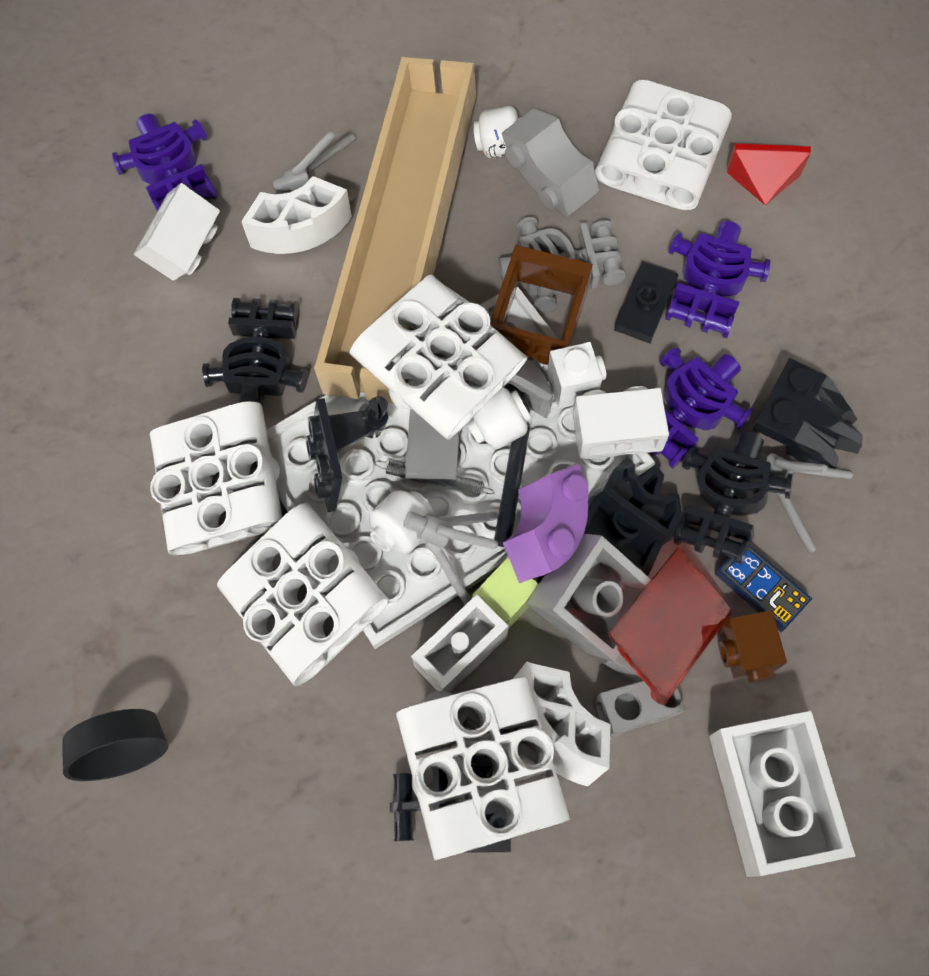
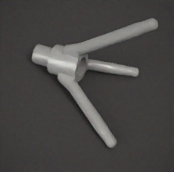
[272,131,356,204]
[758,452,853,553]
[403,511,498,605]

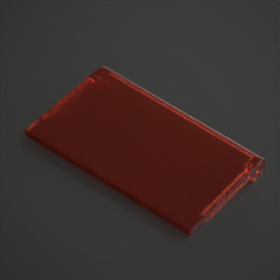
[607,547,732,705]

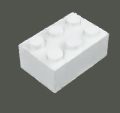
[709,711,855,877]

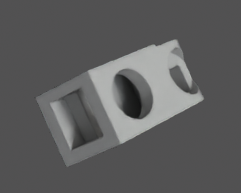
[592,676,686,738]

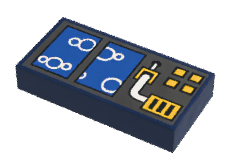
[715,545,812,632]

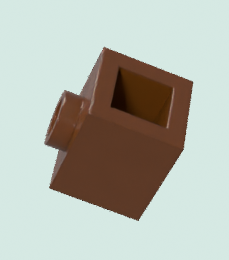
[719,610,787,683]

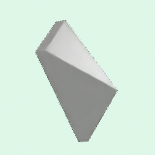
[504,360,553,419]

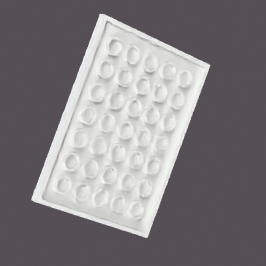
[255,287,656,649]

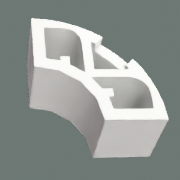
[241,176,352,254]
[513,662,611,786]

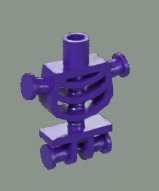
[112,114,217,212]
[666,221,770,339]
[653,347,753,469]

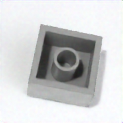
[526,534,661,662]

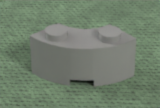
[501,108,599,217]

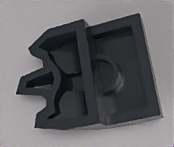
[752,358,863,469]
[584,456,682,576]

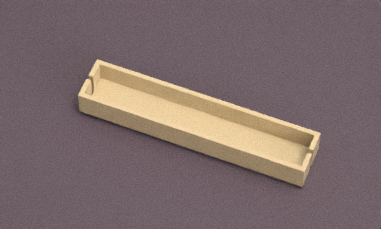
[314,57,476,404]

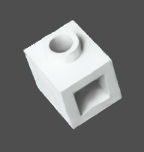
[547,342,606,409]

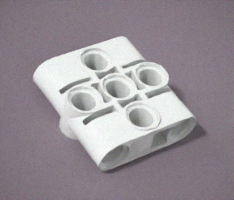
[595,80,732,210]
[350,274,528,440]
[150,401,282,555]
[217,503,390,686]
[396,677,570,860]

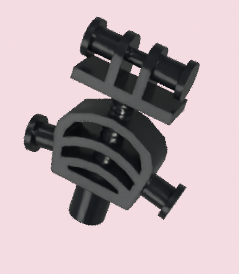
[202,298,308,407]
[674,432,793,565]

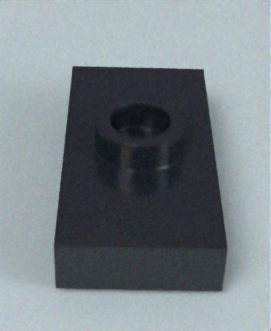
[614,262,679,344]

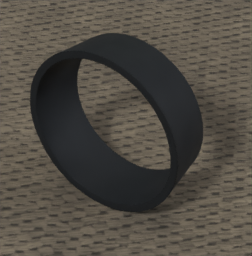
[62,709,169,781]

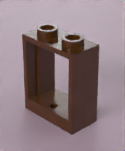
[490,245,593,365]

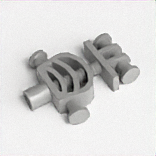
[499,217,626,312]

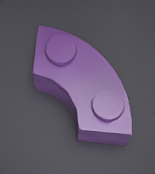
[503,464,589,583]

